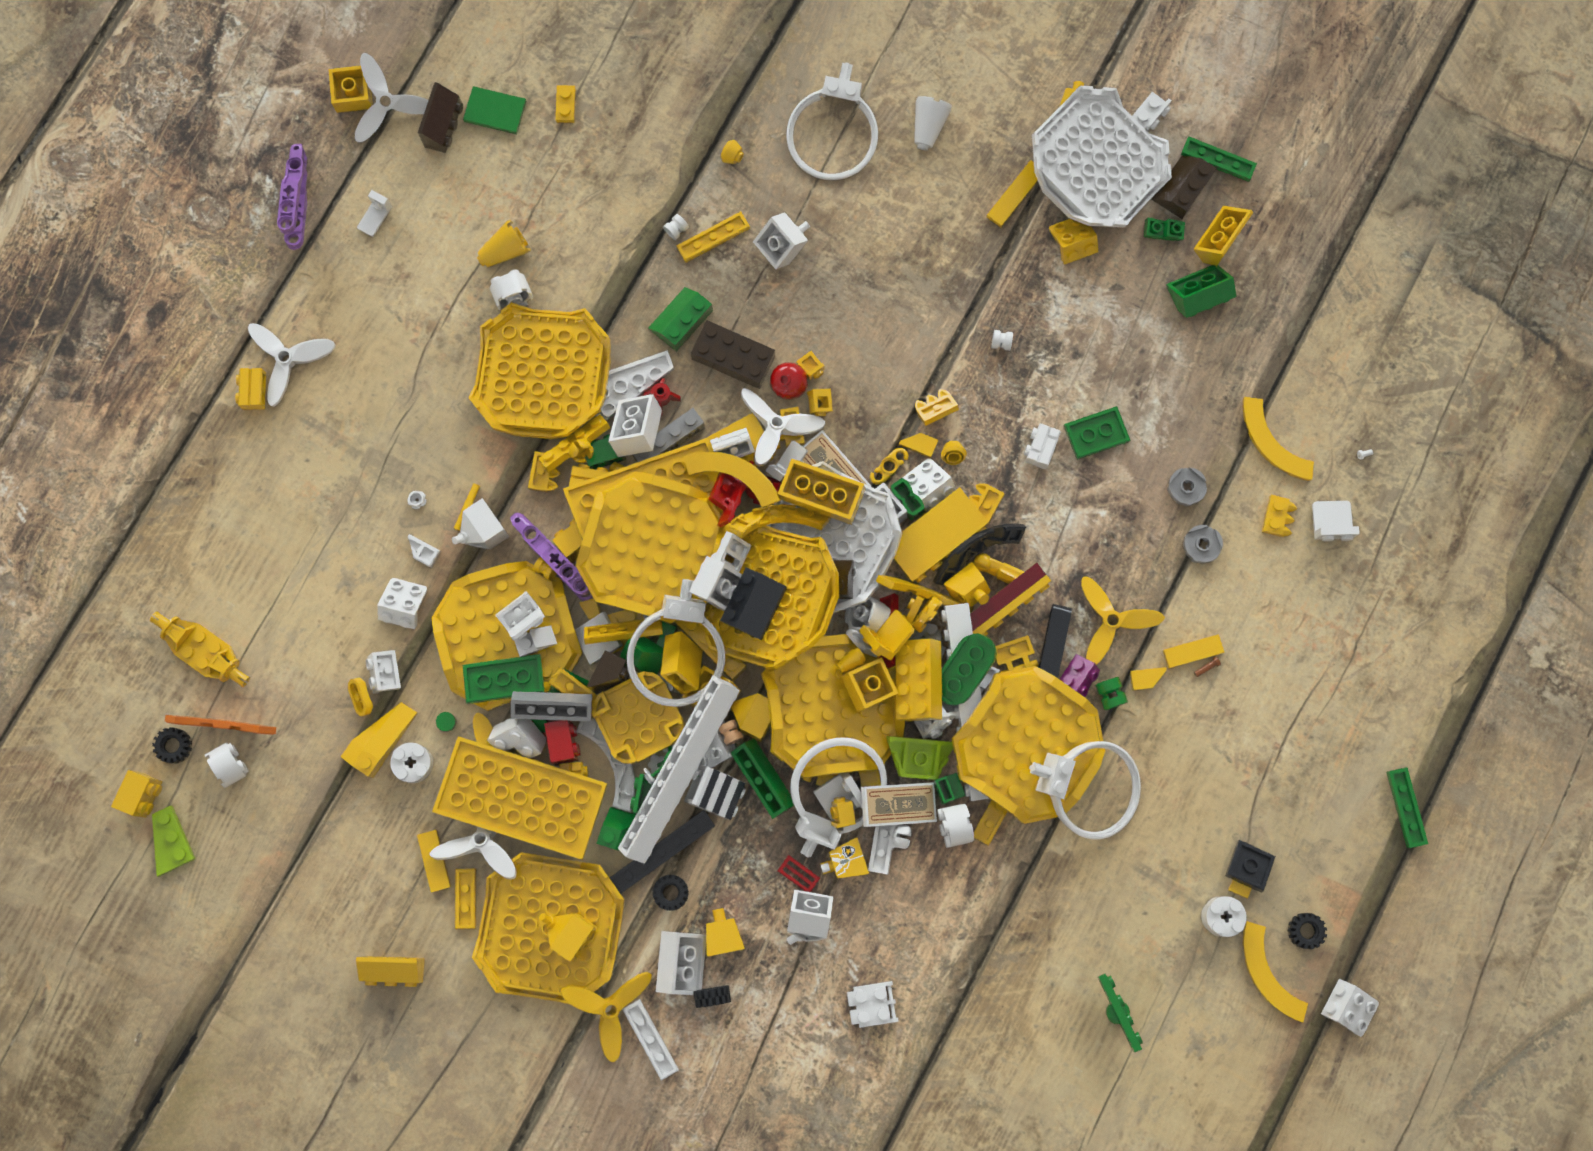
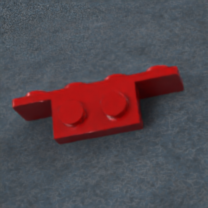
[708,460,754,527]

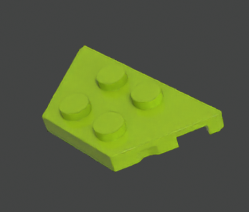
[886,736,953,780]

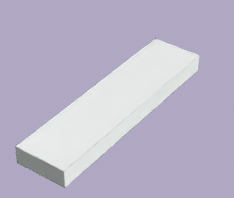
[622,999,679,1081]

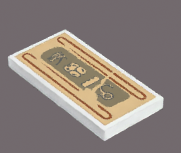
[801,430,872,487]
[861,782,937,827]

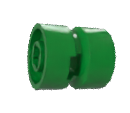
[1095,677,1128,711]

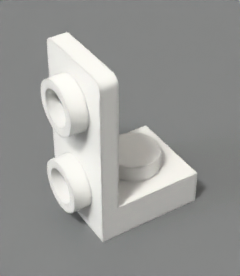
[357,190,392,237]
[766,441,808,482]

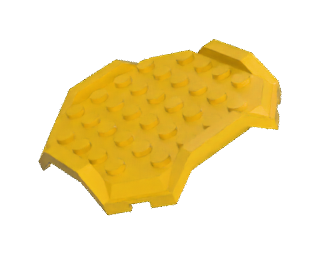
[469,302,611,439]
[575,471,726,624]
[700,525,839,669]
[432,561,583,711]
[761,634,905,778]
[951,666,1105,824]
[472,852,625,1005]

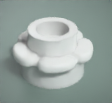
[407,491,426,509]

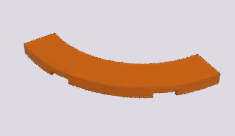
[165,715,277,735]

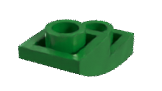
[1144,217,1185,241]

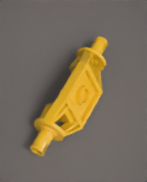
[150,611,250,687]

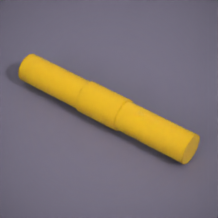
[454,483,480,531]

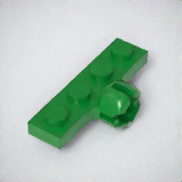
[1097,973,1143,1052]

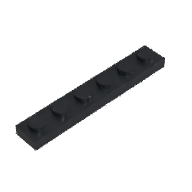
[609,810,715,894]

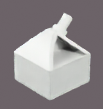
[753,213,810,269]
[452,498,509,550]
[787,890,833,945]

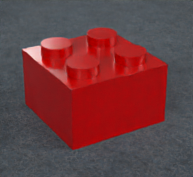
[544,720,581,765]

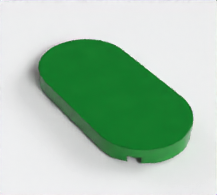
[942,633,997,705]

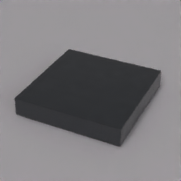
[1225,840,1276,893]

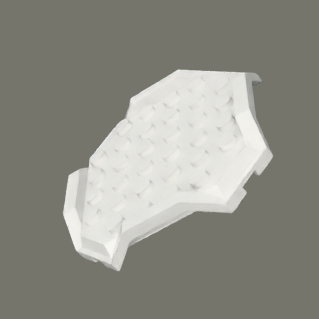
[1032,86,1172,227]
[767,461,903,613]

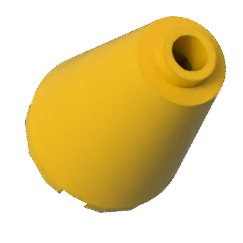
[477,219,531,267]

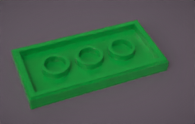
[462,654,545,704]

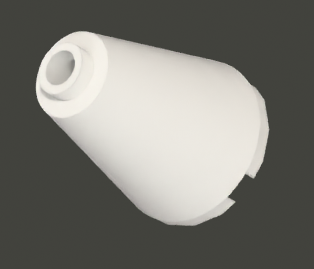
[914,96,952,151]

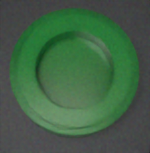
[436,712,456,732]

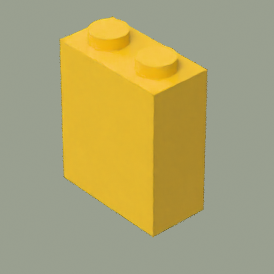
[661,631,703,694]

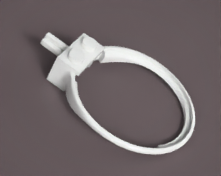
[786,62,878,180]
[627,579,725,707]
[790,737,887,858]
[1029,741,1141,840]

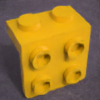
[1049,219,1099,265]
[859,610,914,660]

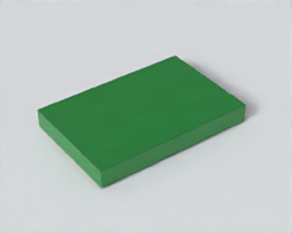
[463,86,527,135]
[1063,406,1131,460]

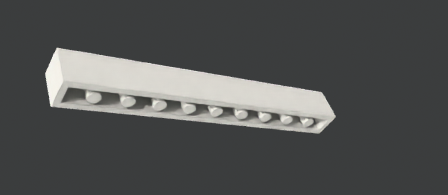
[941,603,989,801]
[618,675,740,864]

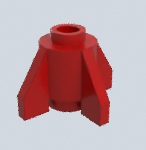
[643,378,681,416]

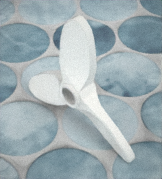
[355,53,428,142]
[248,323,336,407]
[741,388,825,467]
[430,826,516,879]

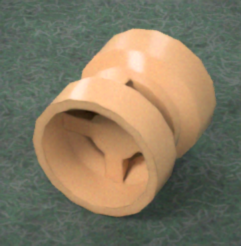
[718,720,744,746]

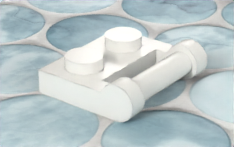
[711,531,752,572]

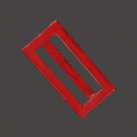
[777,855,820,892]

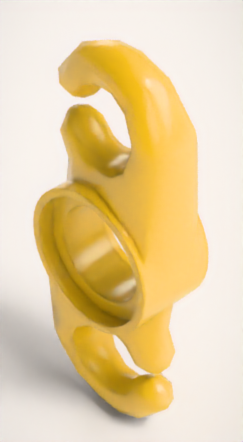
[869,448,909,485]

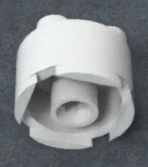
[490,270,533,312]
[845,597,891,632]
[205,742,249,788]
[390,743,433,783]
[937,804,974,848]
[1201,896,1246,937]

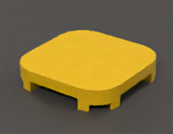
[592,671,685,765]

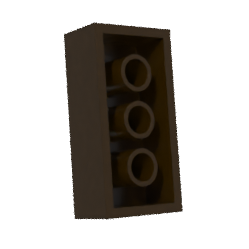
[691,320,775,389]

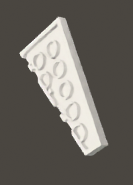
[578,350,674,429]

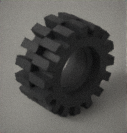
[152,727,192,764]
[652,875,689,911]
[1288,913,1327,949]
[693,985,731,1008]

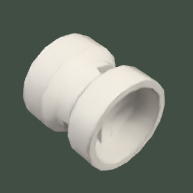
[663,214,689,240]
[991,330,1013,351]

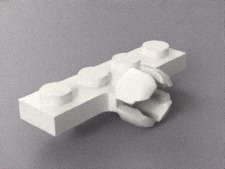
[868,824,911,875]

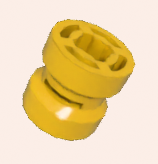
[533,557,560,581]

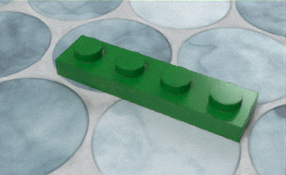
[1181,136,1257,182]
[1386,767,1428,848]

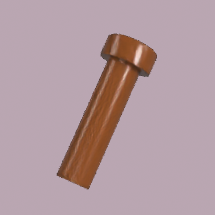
[1194,657,1221,677]

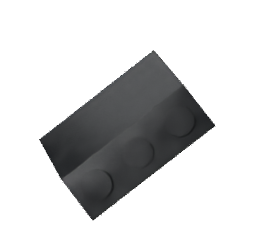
[720,568,787,641]

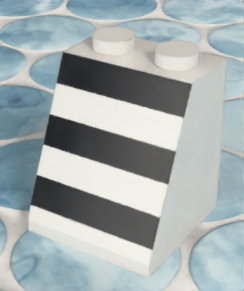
[684,765,745,820]

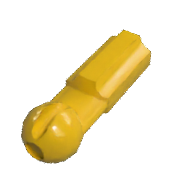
[973,553,1024,584]

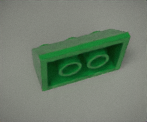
[1166,265,1237,318]
[648,287,713,352]

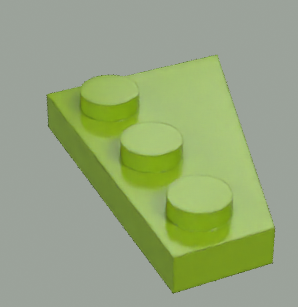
[152,806,195,877]

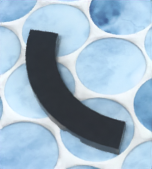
[933,523,1026,585]

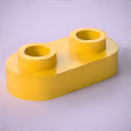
[348,678,373,716]

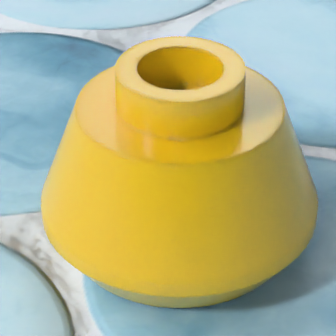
[720,140,744,164]
[941,441,967,465]

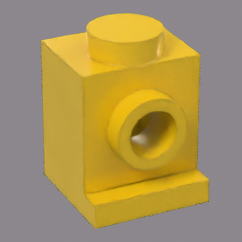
[807,389,833,417]
[830,796,856,828]

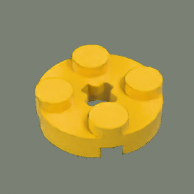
[911,596,943,633]

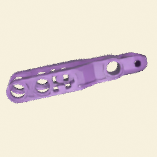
[277,144,307,250]
[510,512,593,601]

